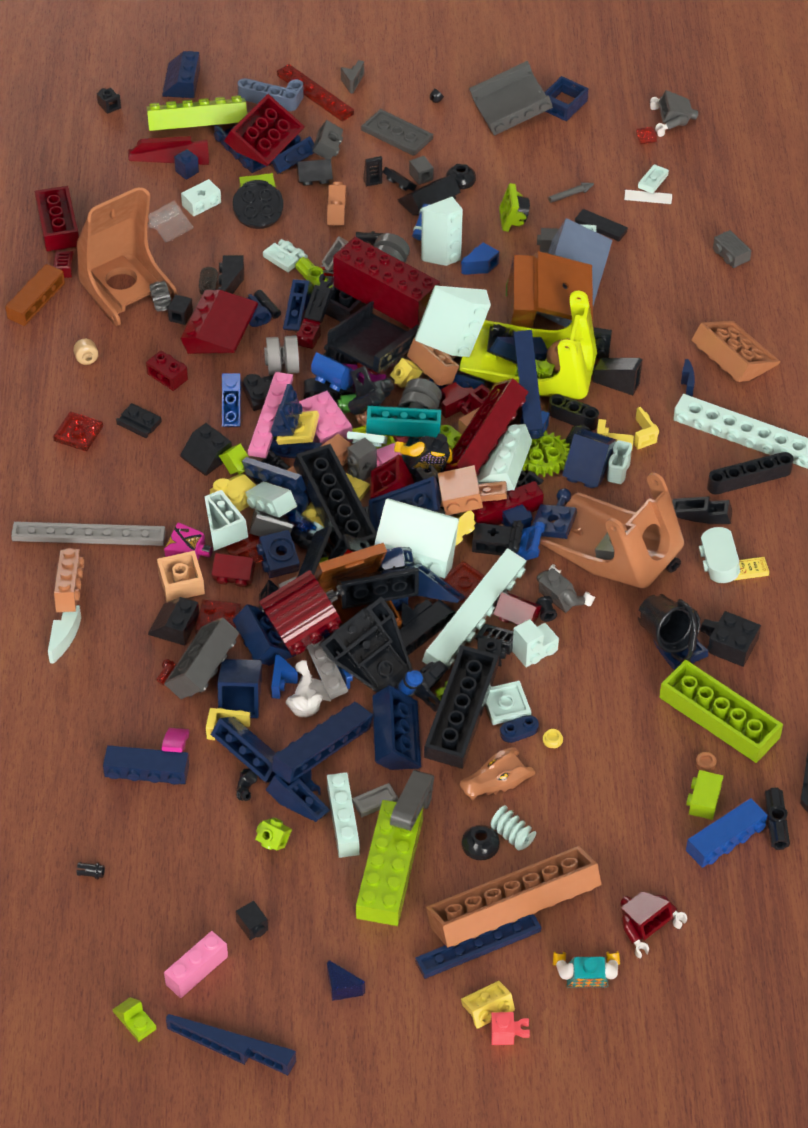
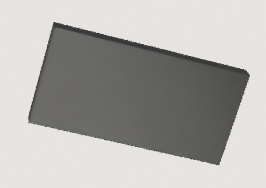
[361,109,433,156]

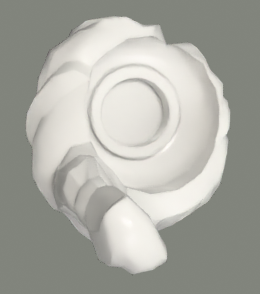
[286,660,323,718]

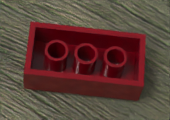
[34,186,79,251]

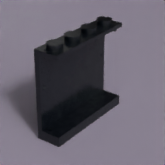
[327,301,419,373]

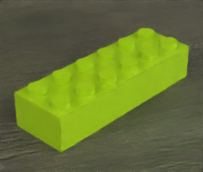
[146,95,247,131]
[659,659,783,763]
[356,800,423,926]

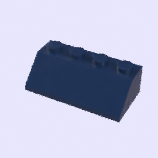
[372,685,421,770]

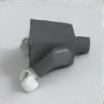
[650,90,698,137]
[537,564,595,613]

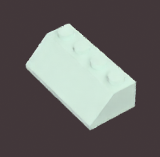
[421,197,463,266]

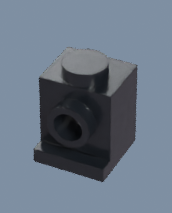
[97,88,121,114]

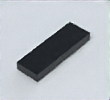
[575,209,628,241]

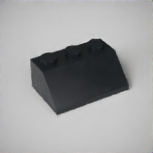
[398,174,461,215]

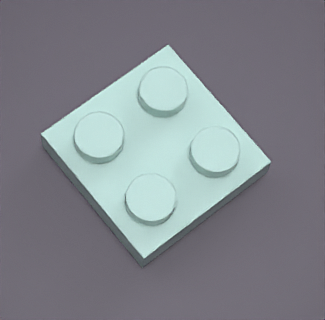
[485,681,531,725]

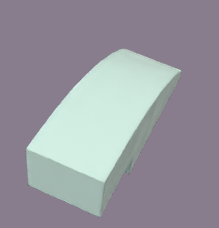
[48,605,81,663]

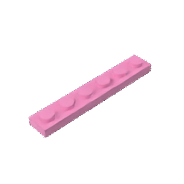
[248,372,293,458]

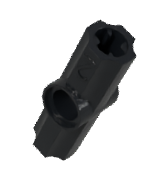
[764,788,790,850]

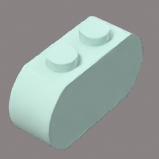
[699,527,740,583]

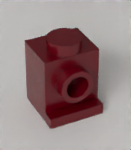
[296,318,321,349]

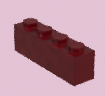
[471,481,544,527]

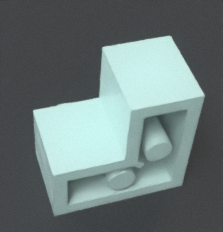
[512,619,559,667]

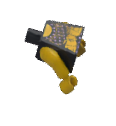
[394,433,453,473]

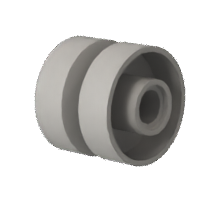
[264,335,299,375]

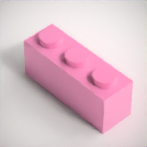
[164,931,228,998]

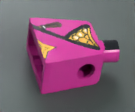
[164,523,213,560]

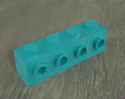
[366,406,441,438]

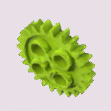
[522,431,570,477]

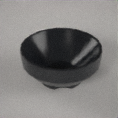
[446,164,476,189]
[462,825,500,861]

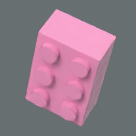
[299,391,353,445]

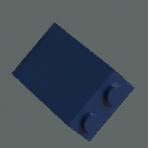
[562,429,617,488]
[218,659,262,718]

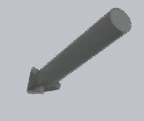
[548,182,594,203]

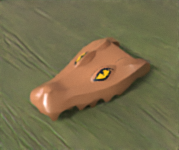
[460,747,535,800]

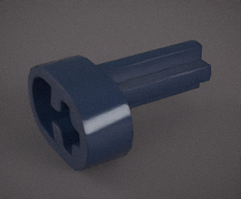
[247,294,272,327]

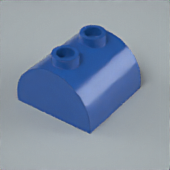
[311,352,359,391]

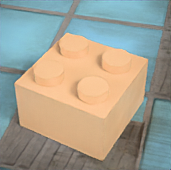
[157,551,205,602]

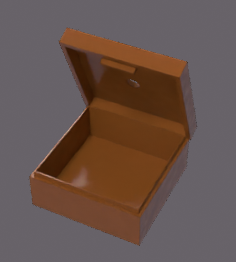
[507,251,593,328]
[314,542,402,630]

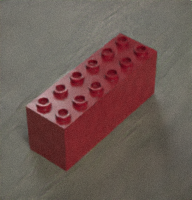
[333,237,440,329]

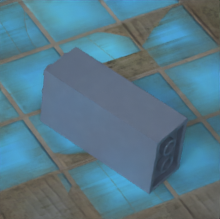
[536,218,612,327]

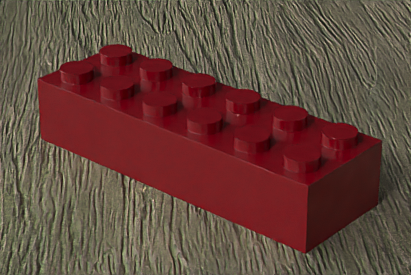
[442,378,528,476]

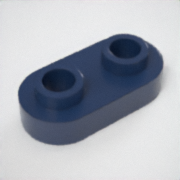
[500,715,539,743]

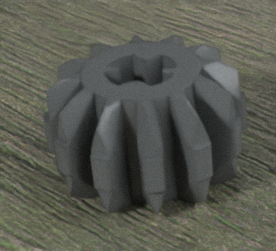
[149,281,172,311]

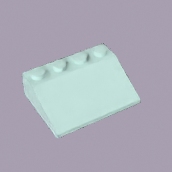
[415,286,491,357]
[477,424,532,491]
[375,498,459,578]

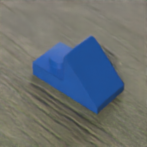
[271,655,298,699]

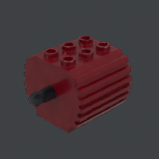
[259,570,346,655]

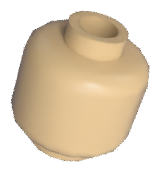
[74,338,98,365]

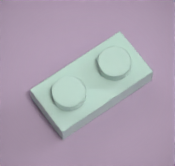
[638,164,669,193]

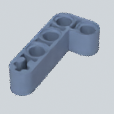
[237,78,304,111]

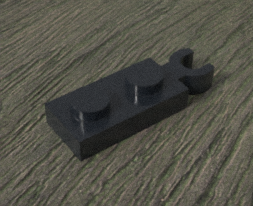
[304,274,334,323]

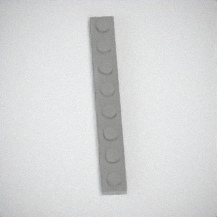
[11,522,166,546]
[278,577,349,700]

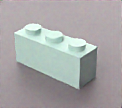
[245,482,297,517]

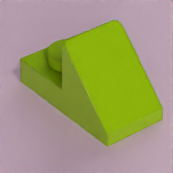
[112,997,156,1042]

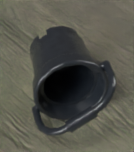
[638,594,701,662]

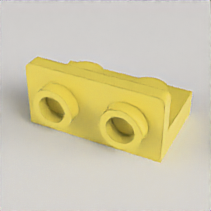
[461,981,515,1028]

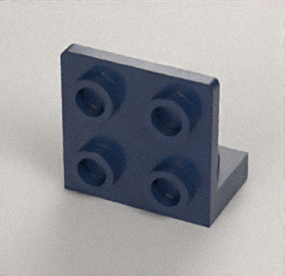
[271,384,303,436]

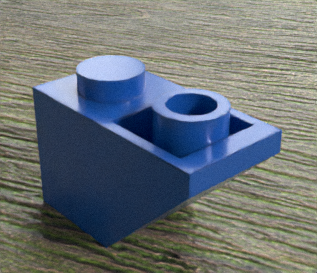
[461,242,499,275]

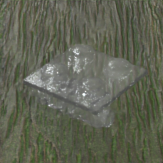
[148,200,194,243]

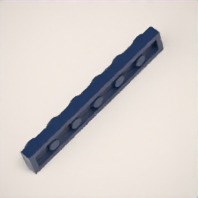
[415,914,541,979]

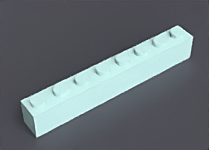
[422,548,527,670]

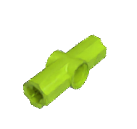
[295,257,334,288]

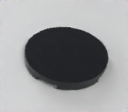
[233,180,284,229]

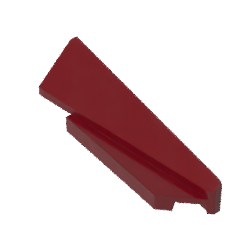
[128,136,209,165]

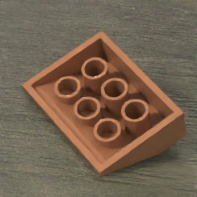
[692,321,781,382]

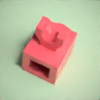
[490,1012,530,1045]

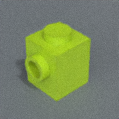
[219,443,249,474]

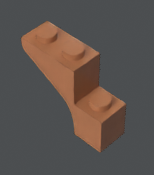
[327,182,347,226]

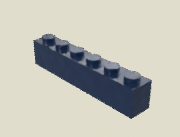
[271,702,373,784]

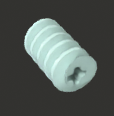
[491,805,536,850]

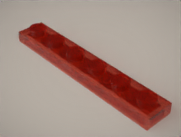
[277,64,354,122]

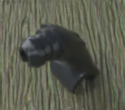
[236,768,258,801]

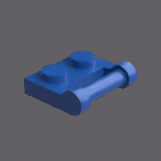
[516,522,545,560]

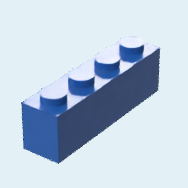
[686,798,767,868]

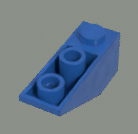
[222,373,241,427]

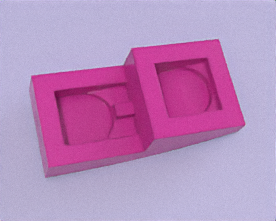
[162,728,189,752]

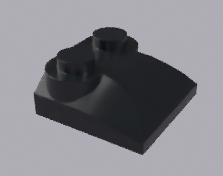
[241,374,274,411]

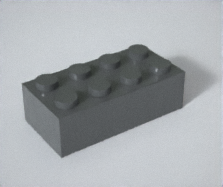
[164,617,239,699]

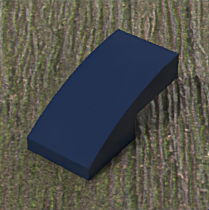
[681,359,695,397]

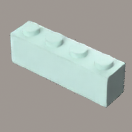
[327,772,360,858]

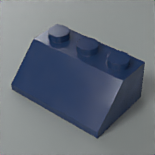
[162,51,200,98]
[233,604,296,666]

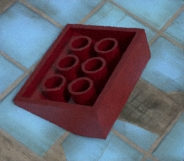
[224,94,305,166]
[180,290,258,354]

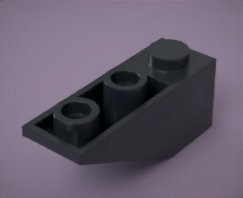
[218,255,244,294]

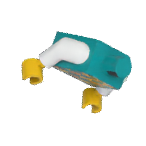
[553,951,620,987]

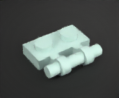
[263,239,308,272]

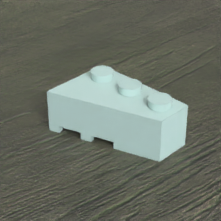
[204,490,248,551]

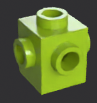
[255,818,292,851]

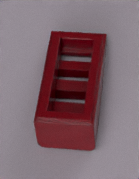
[54,251,74,278]

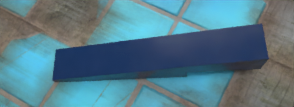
[166,1014,296,1076]

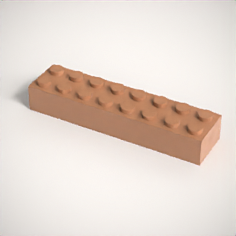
[426,846,602,948]

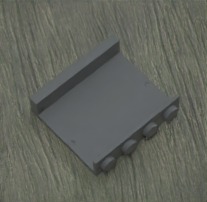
[469,61,553,136]

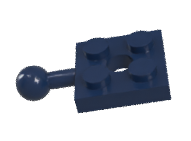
[532,488,577,539]

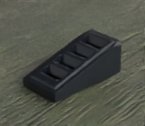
[363,156,382,187]
[475,624,514,655]

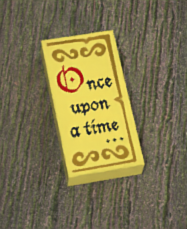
[735,557,769,580]

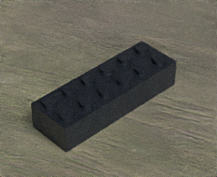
[294,444,377,547]
[424,645,499,769]

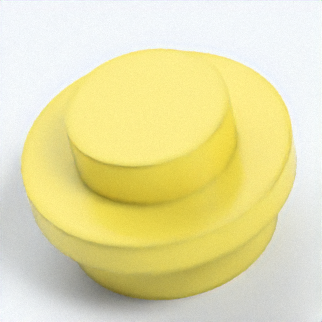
[543,729,563,748]

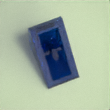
[327,960,365,1001]

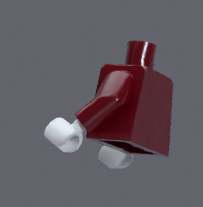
[620,892,687,958]

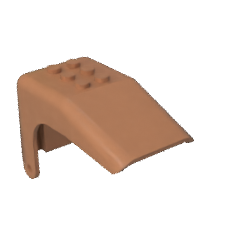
[77,187,178,326]
[540,472,684,588]

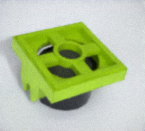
[499,183,530,232]

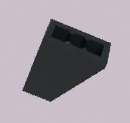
[592,358,643,396]

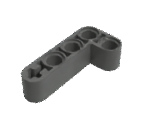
[390,770,434,831]

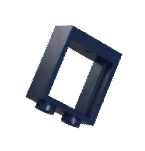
[544,76,589,122]

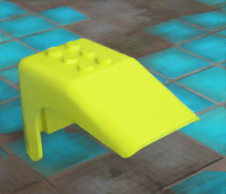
[458,291,597,400]

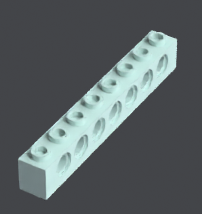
[673,394,808,469]

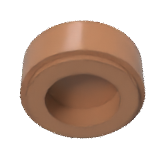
[695,752,717,772]

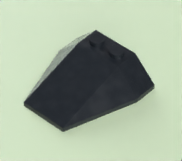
[319,597,413,693]

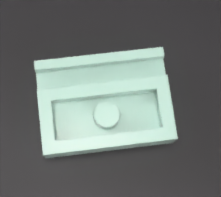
[347,431,387,447]

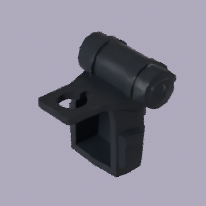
[348,366,395,415]

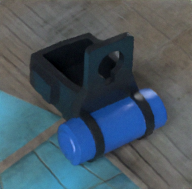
[396,660,449,712]

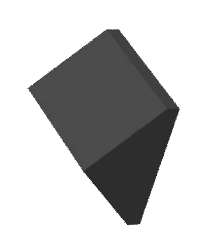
[249,509,294,537]

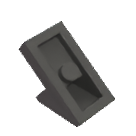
[340,60,364,93]

